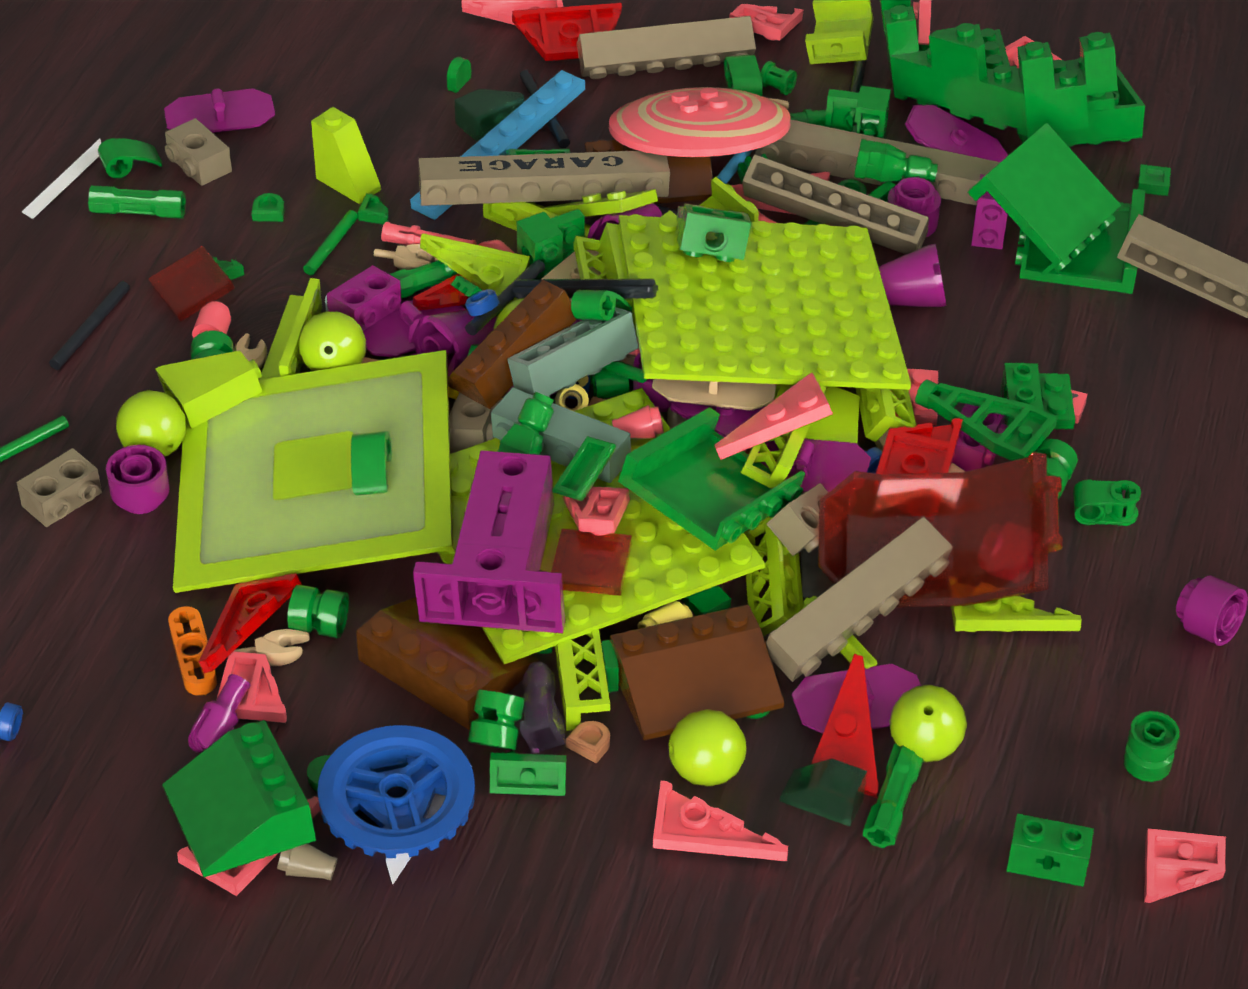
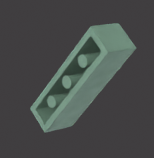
[507,307,639,398]
[491,387,631,483]

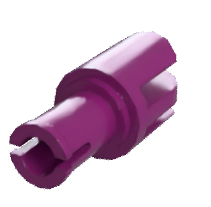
[188,674,251,753]

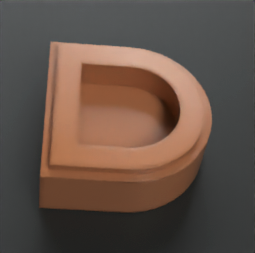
[566,721,610,763]

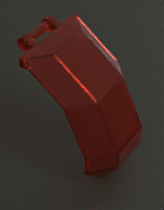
[818,452,1063,607]

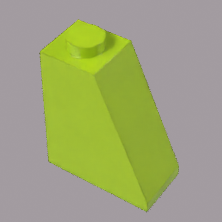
[311,107,381,204]
[156,350,262,429]
[804,386,860,443]

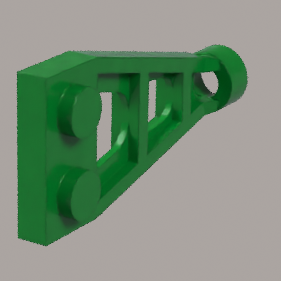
[915,380,1057,466]

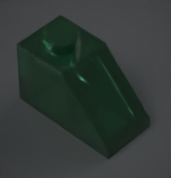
[455,89,524,141]
[780,758,867,826]

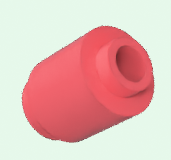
[192,301,231,338]

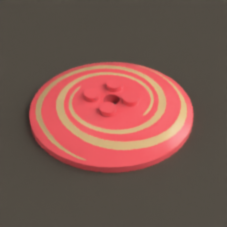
[609,87,791,157]

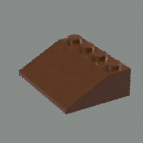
[356,597,539,730]
[610,604,784,740]

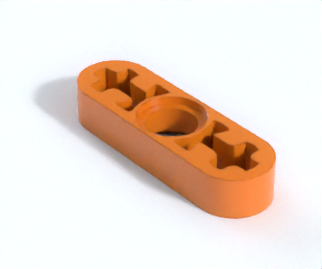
[168,606,217,695]

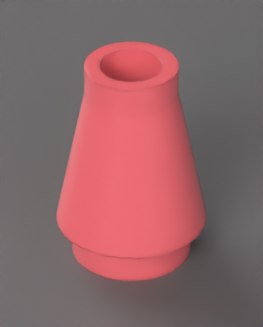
[612,405,664,438]

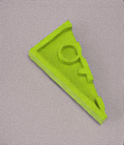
[542,189,658,216]
[420,233,530,302]
[948,577,1082,632]

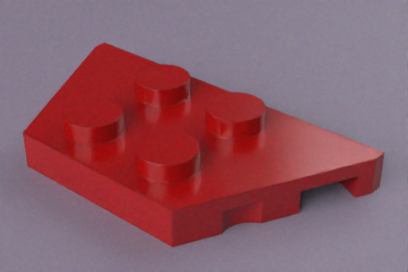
[512,3,622,61]
[873,418,963,527]

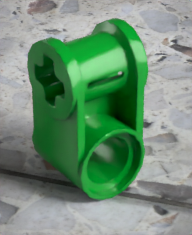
[1073,479,1141,526]

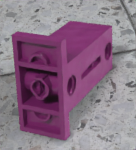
[413,450,565,634]

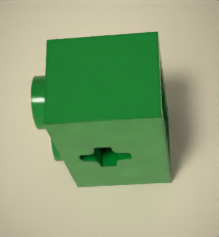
[1006,813,1094,887]

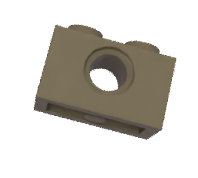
[165,118,232,186]
[449,392,502,454]

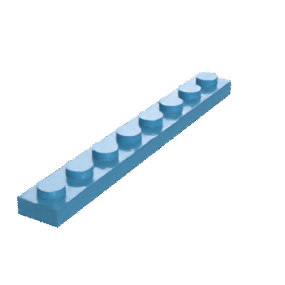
[410,70,585,220]

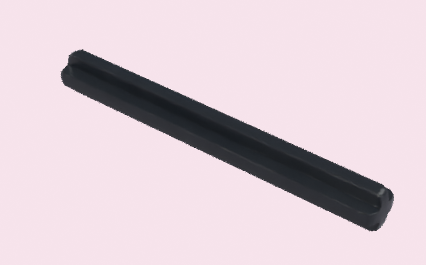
[512,279,658,299]

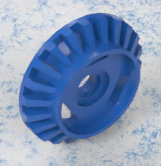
[317,725,475,859]

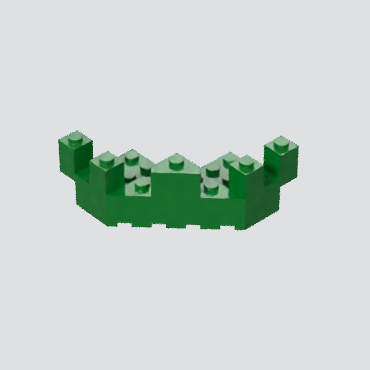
[880,0,1118,137]

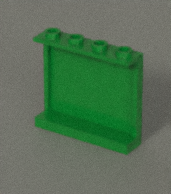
[968,123,1121,277]
[1015,189,1146,294]
[618,407,806,551]

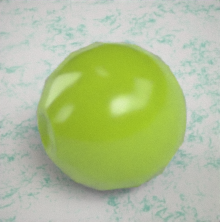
[299,311,366,371]
[116,390,186,457]
[889,685,967,762]
[669,709,746,787]

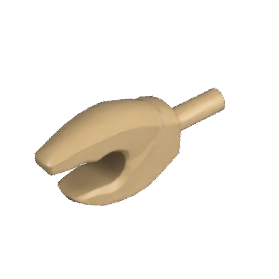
[374,244,438,270]
[234,333,268,369]
[234,629,310,666]

